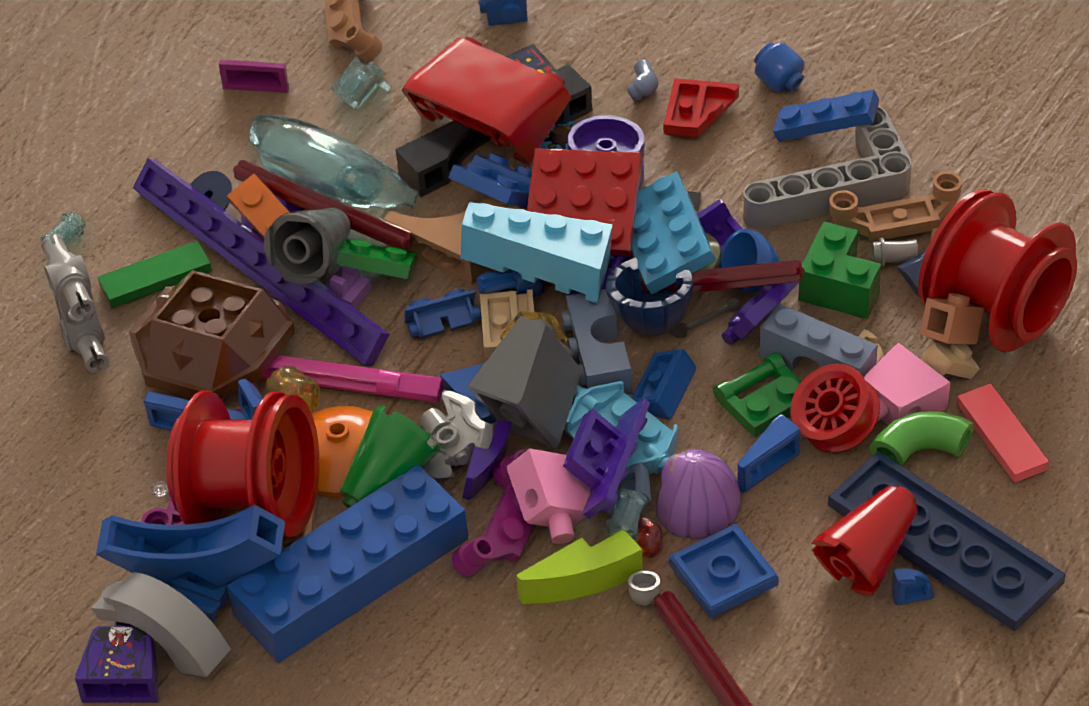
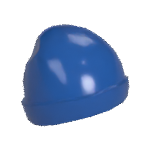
[719,229,780,293]

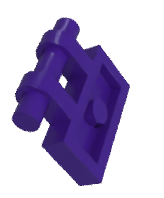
[722,282,800,345]

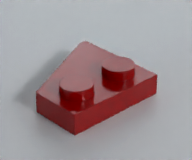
[663,78,739,138]

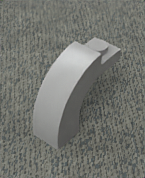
[91,572,231,677]

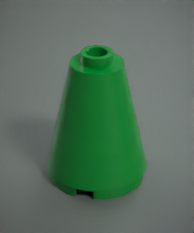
[340,405,440,508]

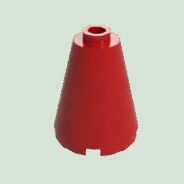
[812,486,918,596]

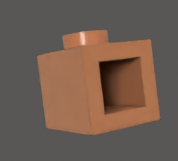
[920,293,984,344]

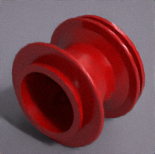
[918,189,1077,353]
[166,390,320,537]

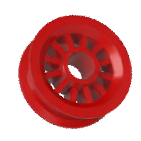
[791,364,880,453]

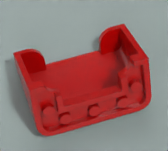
[402,36,571,165]

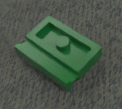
[337,239,417,279]

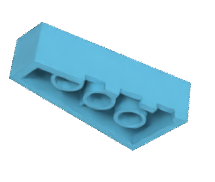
[460,202,613,304]

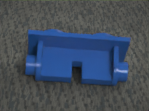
[404,289,482,339]

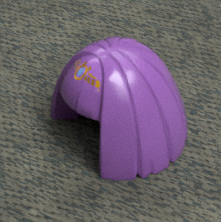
[656,449,741,539]

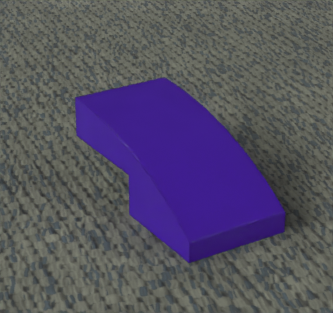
[462,419,512,500]

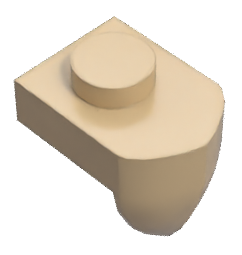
[921,339,980,379]

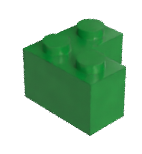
[798,221,881,319]

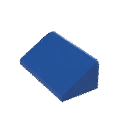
[632,349,696,419]

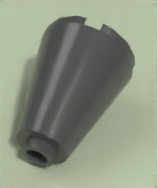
[264,208,351,284]

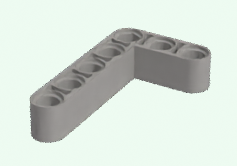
[743,106,911,229]

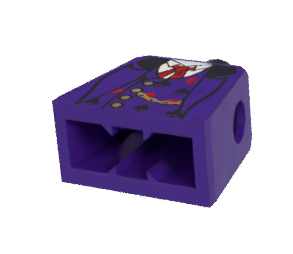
[75,622,159,703]

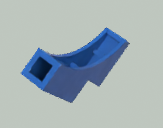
[96,505,285,587]

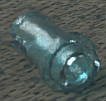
[40,211,86,245]

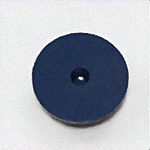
[190,171,232,210]

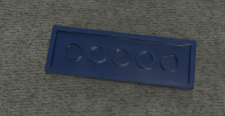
[828,451,1066,631]

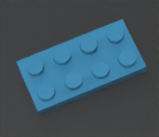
[632,171,717,294]

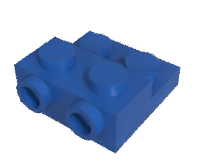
[449,152,532,207]

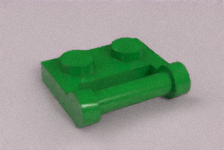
[713,352,802,438]

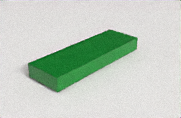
[98,240,212,308]

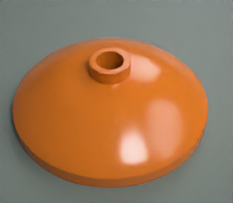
[312,406,373,497]

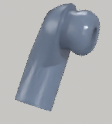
[627,60,658,101]

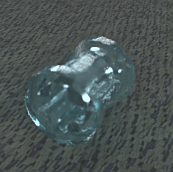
[604,489,649,540]

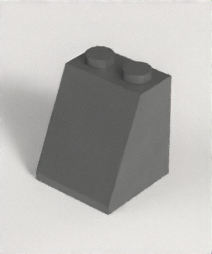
[468,316,582,450]

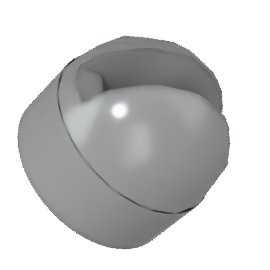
[628,571,660,606]

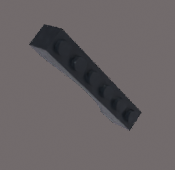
[395,64,593,198]

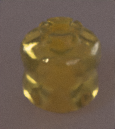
[265,366,320,413]

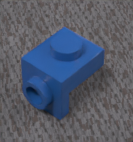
[478,0,528,26]

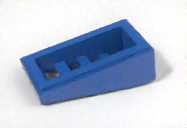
[738,414,800,493]

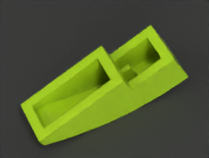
[516,529,643,604]

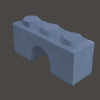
[561,289,632,394]
[760,304,878,377]

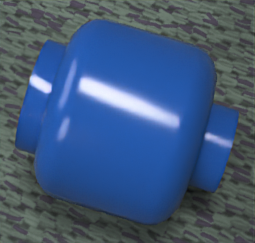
[754,42,805,93]

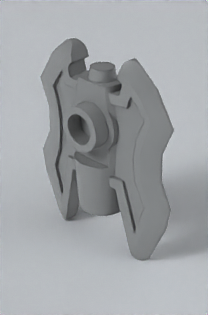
[420,390,493,478]

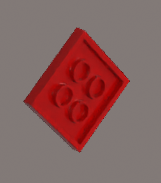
[527,148,643,256]

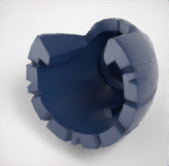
[606,258,693,336]

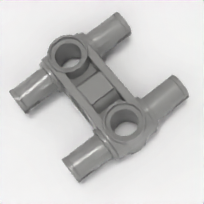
[41,234,109,373]

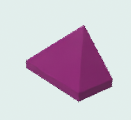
[218,60,289,93]

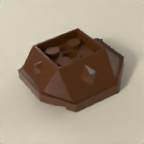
[129,270,295,399]

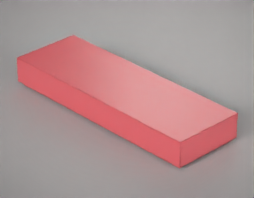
[957,383,1049,483]

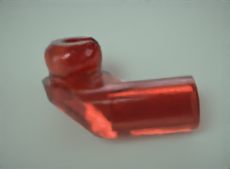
[623,509,663,558]

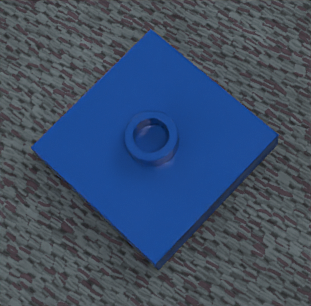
[669,524,779,618]

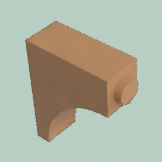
[383,196,520,285]

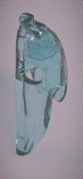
[249,114,419,208]

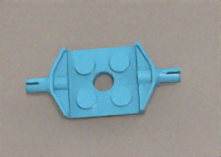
[565,381,679,475]

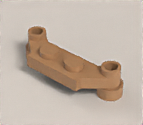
[324,0,382,62]
[829,171,962,242]

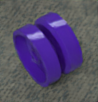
[567,115,645,189]

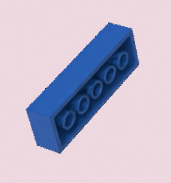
[227,464,469,663]

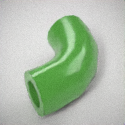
[870,411,975,466]

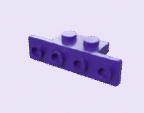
[563,398,650,519]

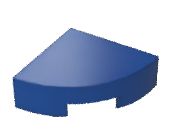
[892,569,934,605]

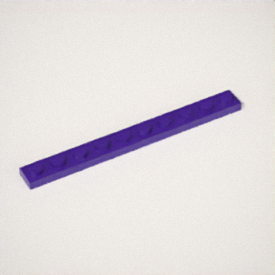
[133,158,390,366]

